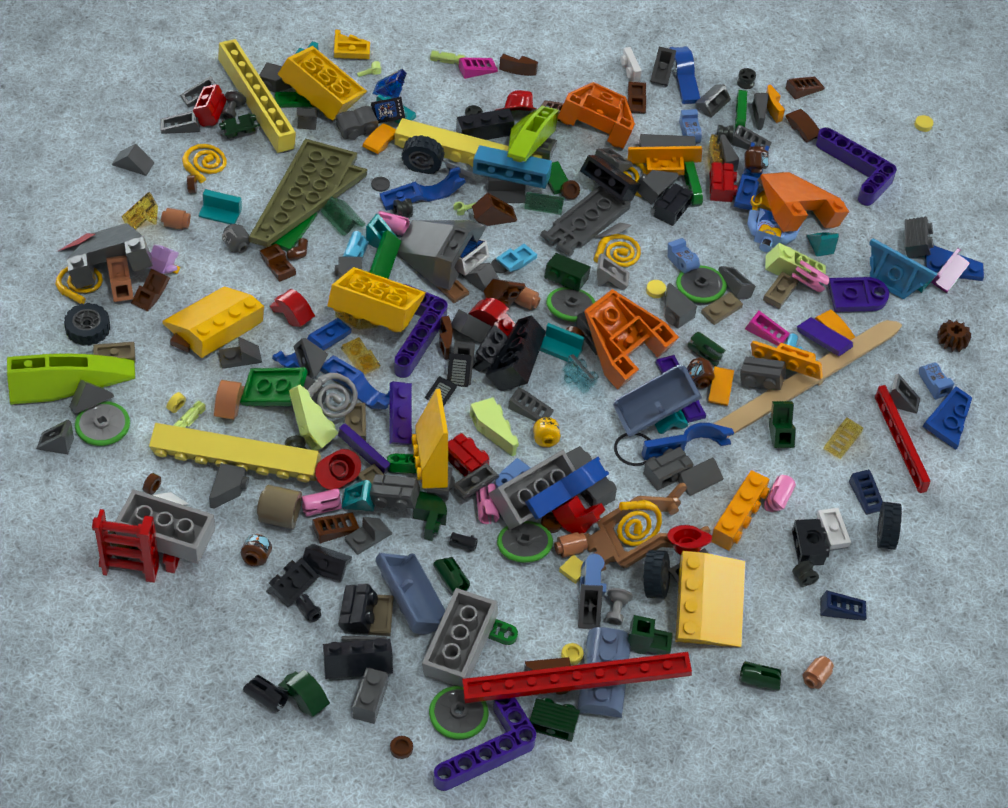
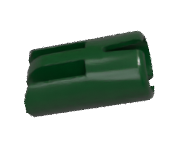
[688,332,726,366]
[433,557,470,595]
[739,661,782,691]

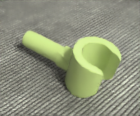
[357,61,381,77]
[453,202,476,216]

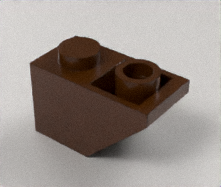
[483,279,526,308]

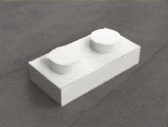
[621,47,642,82]
[817,508,851,550]

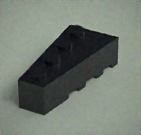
[486,315,546,391]

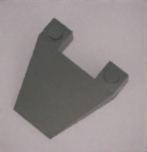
[67,223,153,289]

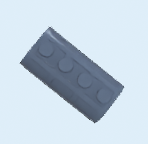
[613,365,702,438]
[375,553,446,634]
[577,627,631,718]

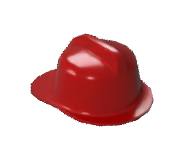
[494,90,537,111]
[315,449,361,490]
[667,525,712,555]

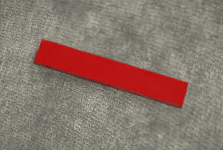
[875,385,931,493]

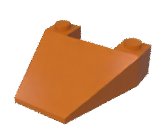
[557,82,635,149]
[760,172,850,232]
[584,289,679,390]

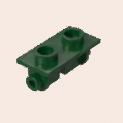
[219,113,260,138]

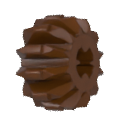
[937,319,972,352]

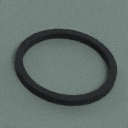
[614,433,651,466]

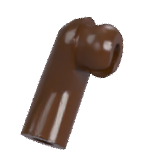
[287,238,308,260]

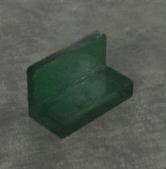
[524,192,564,215]
[321,196,365,236]

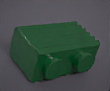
[544,253,591,292]
[530,698,580,742]

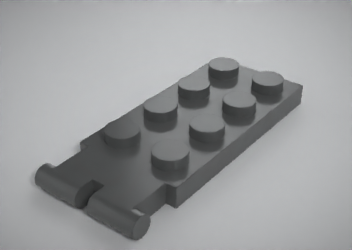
[540,186,631,257]

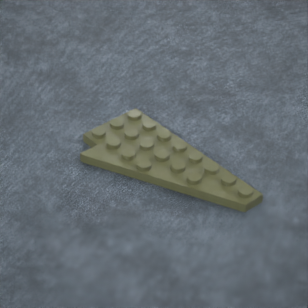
[249,138,368,247]

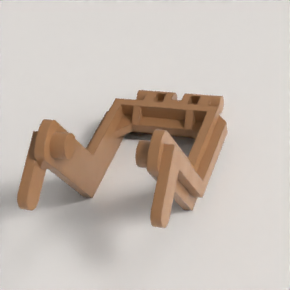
[584,483,711,571]

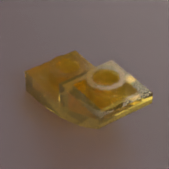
[707,134,723,169]
[341,337,381,374]

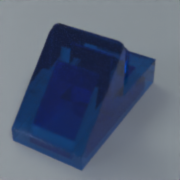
[372,69,407,98]

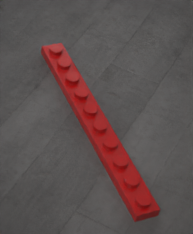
[462,652,692,703]

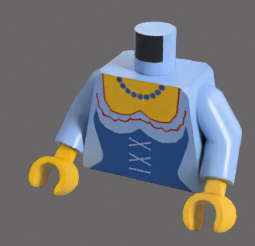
[747,195,807,252]

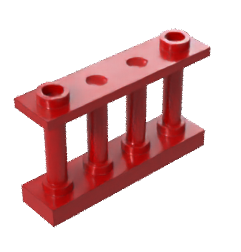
[92,509,160,583]

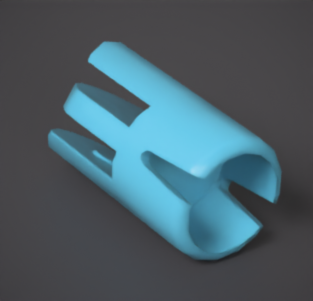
[343,231,369,259]

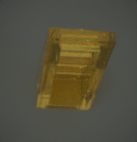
[823,417,864,459]

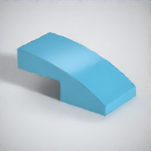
[496,244,537,272]

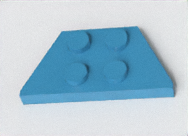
[869,238,938,299]

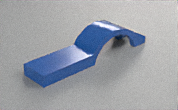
[669,46,700,104]
[733,142,769,210]
[380,167,466,210]
[272,318,352,368]
[320,355,390,409]
[642,423,734,460]
[525,456,609,520]

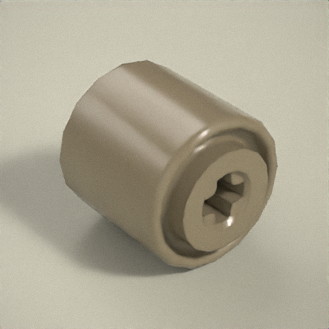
[257,485,302,529]

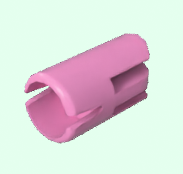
[378,211,410,236]
[791,260,829,292]
[764,475,796,512]
[476,483,500,524]
[302,488,342,517]

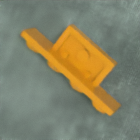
[628,146,702,175]
[751,341,823,380]

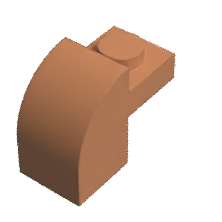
[106,255,134,302]
[214,380,245,419]

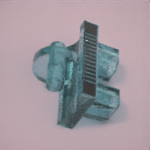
[562,354,599,394]

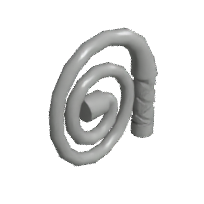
[308,373,358,418]

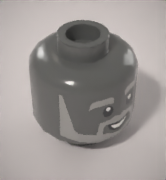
[222,224,250,253]

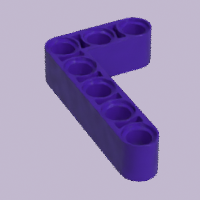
[816,127,897,206]
[394,284,448,378]
[433,697,536,791]

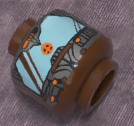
[745,146,769,173]
[687,358,715,389]
[240,534,272,566]

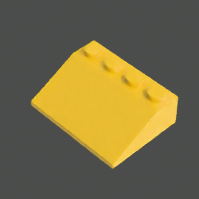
[277,46,367,121]
[327,267,426,332]
[162,286,264,358]
[412,389,448,489]
[675,551,745,647]

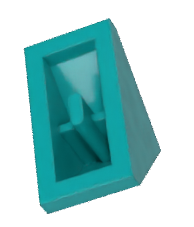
[366,214,398,249]
[806,232,839,257]
[342,480,375,511]

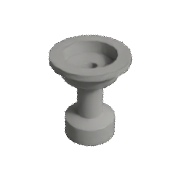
[605,588,633,625]

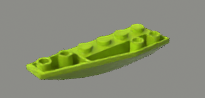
[507,106,559,162]
[7,353,135,405]

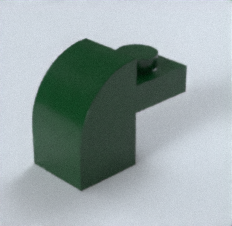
[769,401,796,448]
[413,491,447,541]
[628,615,673,655]
[278,669,330,717]

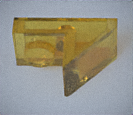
[121,192,158,230]

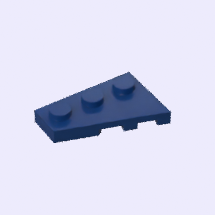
[925,245,984,281]
[922,386,972,450]

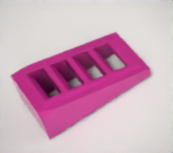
[459,58,498,79]
[745,310,790,346]

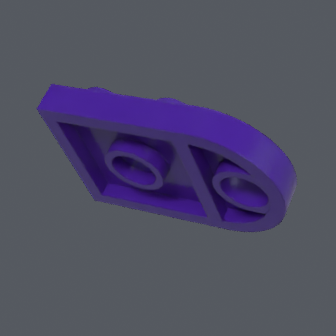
[828,277,889,312]

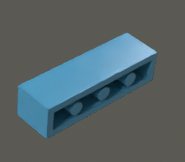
[473,145,552,189]

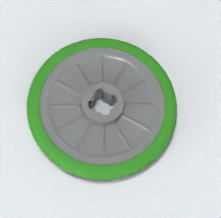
[75,401,130,446]

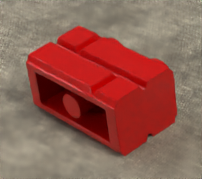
[193,84,227,127]
[709,162,738,202]
[448,433,490,477]

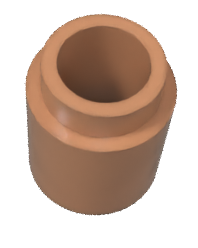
[161,208,191,230]
[514,287,541,310]
[554,532,588,558]
[803,656,834,689]

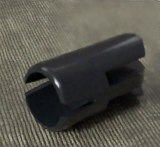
[243,674,288,712]

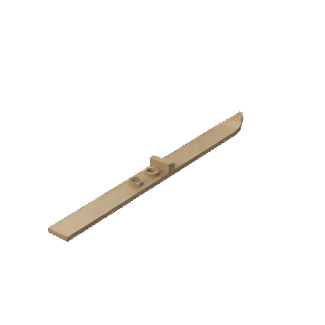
[714,320,902,438]

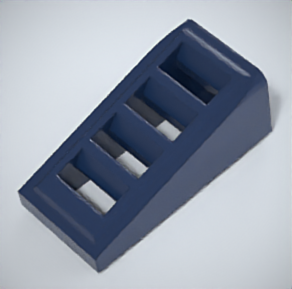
[849,469,883,515]
[820,590,867,621]

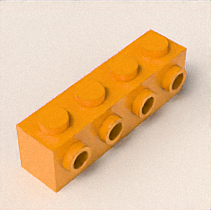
[711,470,770,551]

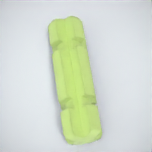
[430,50,465,65]
[173,401,206,428]

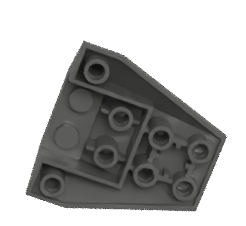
[397,220,486,290]

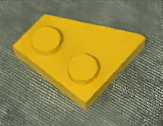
[334,29,370,59]

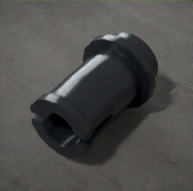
[449,532,478,552]
[296,594,322,622]

